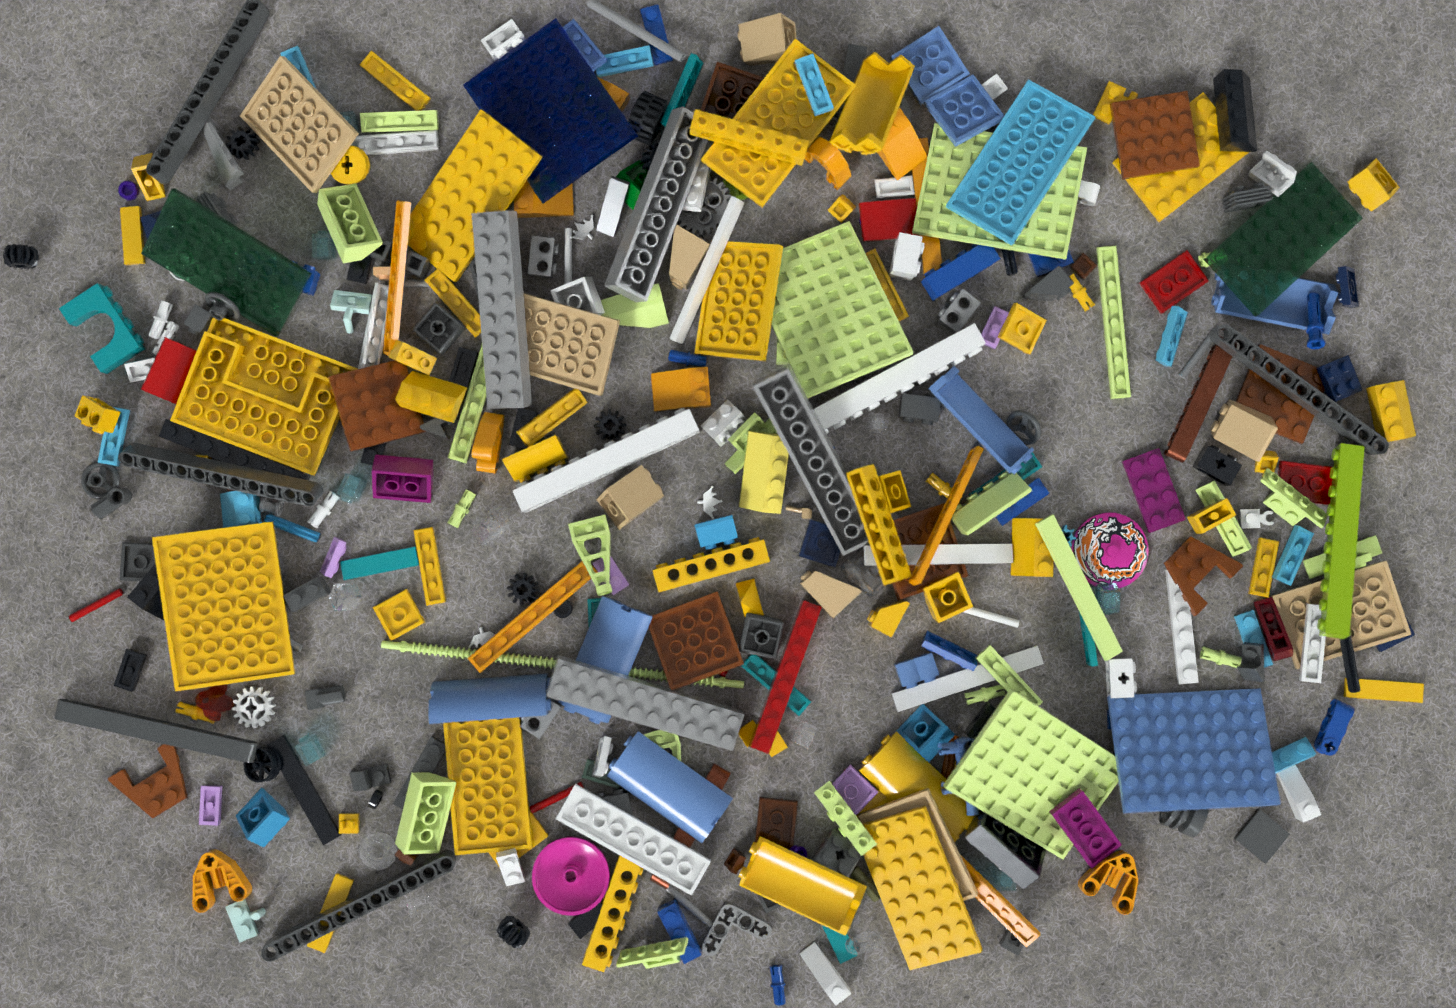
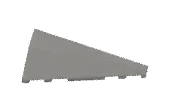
[202,116,244,190]

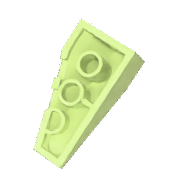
[601,283,669,328]

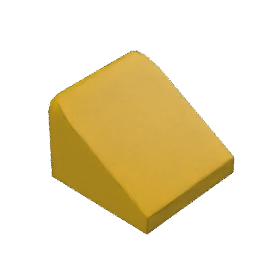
[828,194,856,223]
[1255,450,1279,473]
[738,720,756,748]

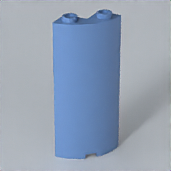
[1211,263,1338,335]
[928,366,1034,474]
[558,596,653,724]
[429,673,551,724]
[607,731,733,843]

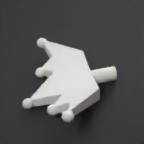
[570,215,594,240]
[697,486,722,519]
[468,627,495,648]

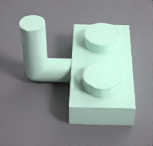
[330,290,372,333]
[225,899,266,943]

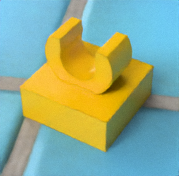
[339,813,360,834]

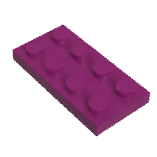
[1122,448,1186,533]
[1049,788,1122,869]

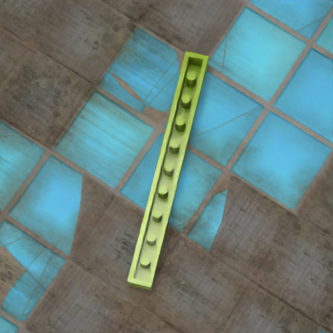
[1317,443,1365,639]

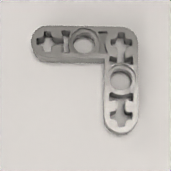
[702,902,771,956]

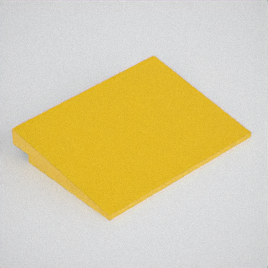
[170,318,357,476]

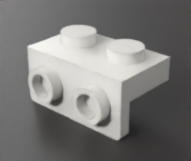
[481,19,526,61]
[1248,151,1297,197]
[701,399,747,447]

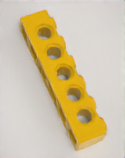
[690,109,809,166]
[846,464,912,585]
[652,537,770,593]
[582,855,644,972]

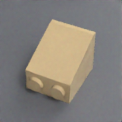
[738,13,797,66]
[669,224,710,290]
[1210,399,1278,462]
[597,465,664,530]
[800,570,862,618]

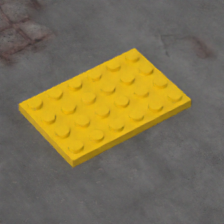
[1112,92,1249,222]
[694,241,783,361]

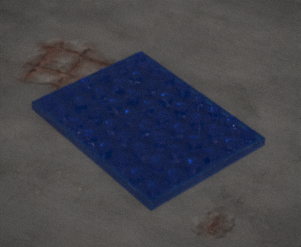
[463,18,638,203]

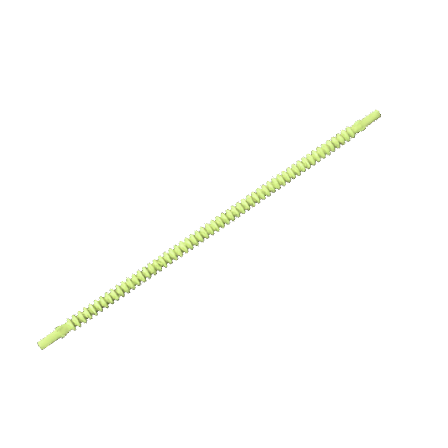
[381,640,744,689]

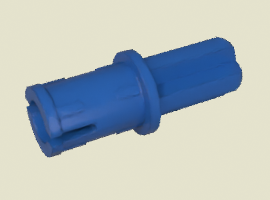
[668,350,707,367]
[770,965,786,1006]

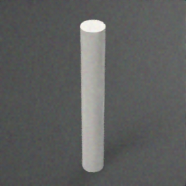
[564,228,572,284]
[964,607,1019,628]

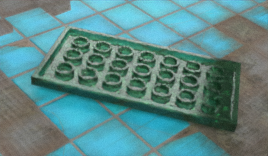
[1204,162,1363,317]
[141,188,312,337]

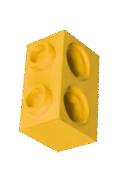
[389,340,437,375]
[75,395,121,434]

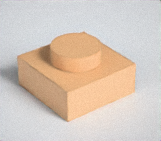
[373,266,390,281]

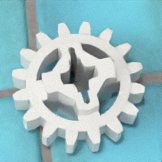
[232,686,276,729]

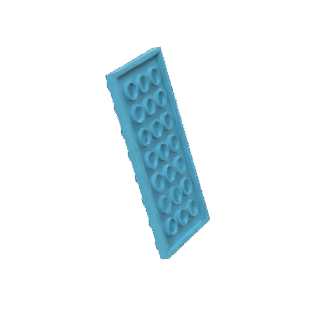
[946,79,1095,246]

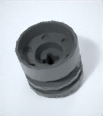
[1159,809,1209,838]

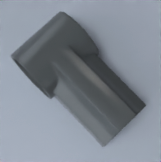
[91,488,132,519]
[304,685,346,710]

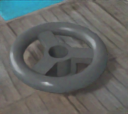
[205,292,240,321]
[1006,410,1041,445]
[81,462,120,499]

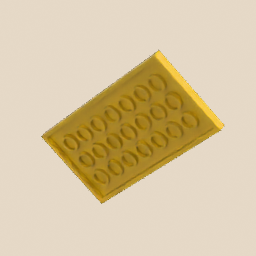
[701,39,857,208]
[407,109,543,282]
[443,717,533,855]
[863,806,983,970]

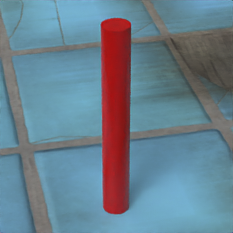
[68,588,124,622]
[529,782,584,814]

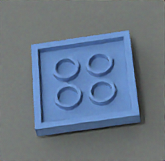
[890,26,970,106]
[924,75,1004,147]

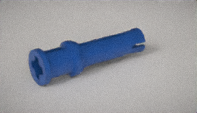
[1306,293,1325,349]

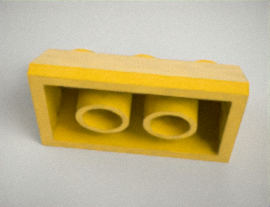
[395,371,467,423]
[1366,380,1416,442]
[502,435,569,483]
[1011,518,1054,577]

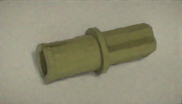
[851,866,880,902]

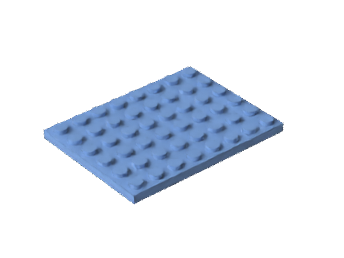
[1107,688,1281,813]

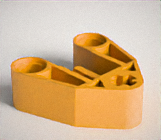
[804,137,851,190]
[472,412,504,474]
[192,849,252,913]
[1078,850,1139,915]

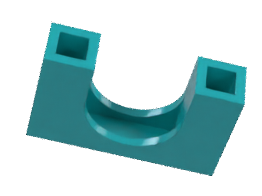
[59,283,145,374]

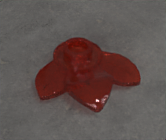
[195,684,235,721]

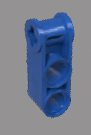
[1314,699,1354,756]

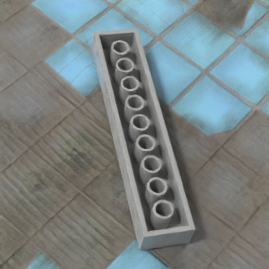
[604,107,708,302]
[472,211,532,409]
[753,364,869,556]
[546,655,745,751]

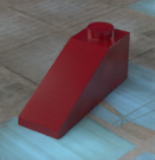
[1253,597,1293,661]

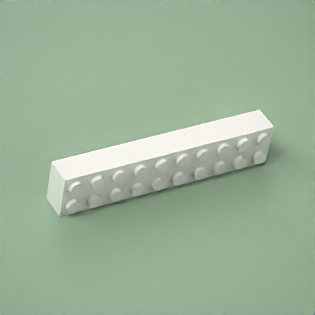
[814,323,986,434]
[513,408,700,513]

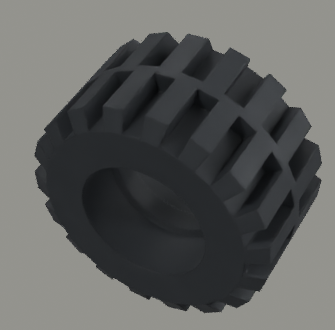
[626,91,667,145]

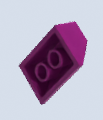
[372,455,434,503]

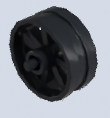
[243,747,281,783]

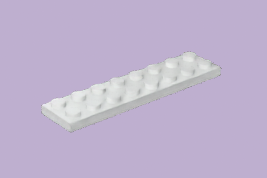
[556,784,711,896]

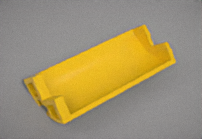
[829,52,915,155]
[859,731,975,842]
[738,836,867,936]

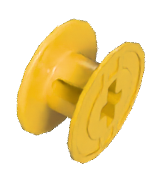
[331,145,370,185]

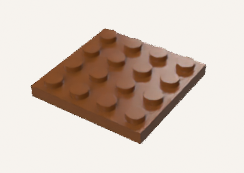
[1110,91,1200,180]
[1236,344,1325,444]
[328,360,426,452]
[892,503,968,600]
[649,591,744,690]

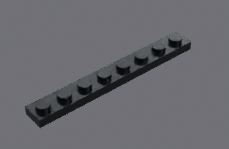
[159,419,310,480]

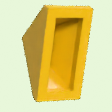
[736,579,764,617]

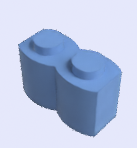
[894,652,939,689]

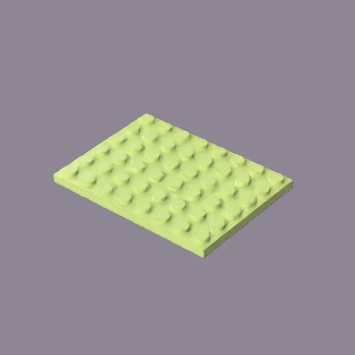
[912,123,1087,260]
[771,221,913,398]
[943,689,1119,859]

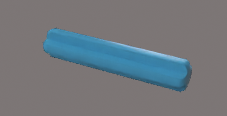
[264,514,320,542]

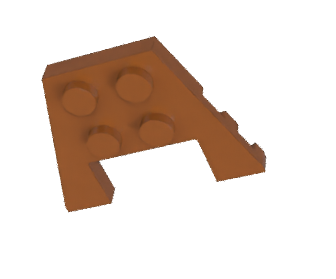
[1164,536,1243,616]
[108,744,188,818]

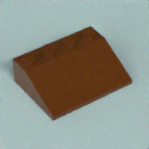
[700,62,764,119]

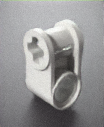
[1077,180,1100,206]

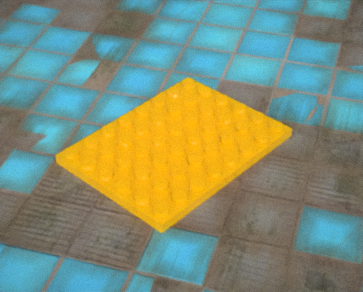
[152,521,295,691]

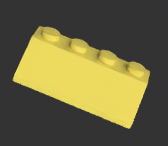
[739,431,789,514]

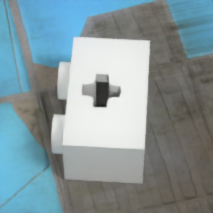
[1105,657,1137,698]

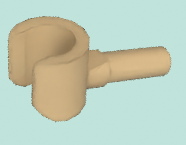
[786,505,812,519]

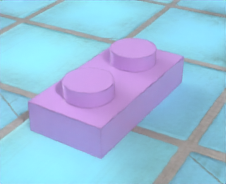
[981,306,1009,349]
[320,536,346,578]
[592,555,630,595]
[199,785,222,826]

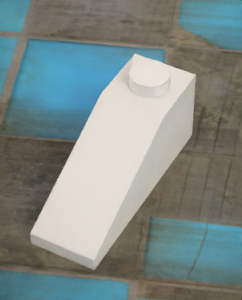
[1277,765,1321,822]
[799,942,851,1005]

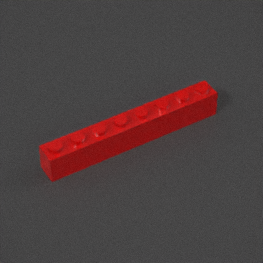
[749,600,822,754]

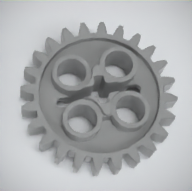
[677,175,732,237]

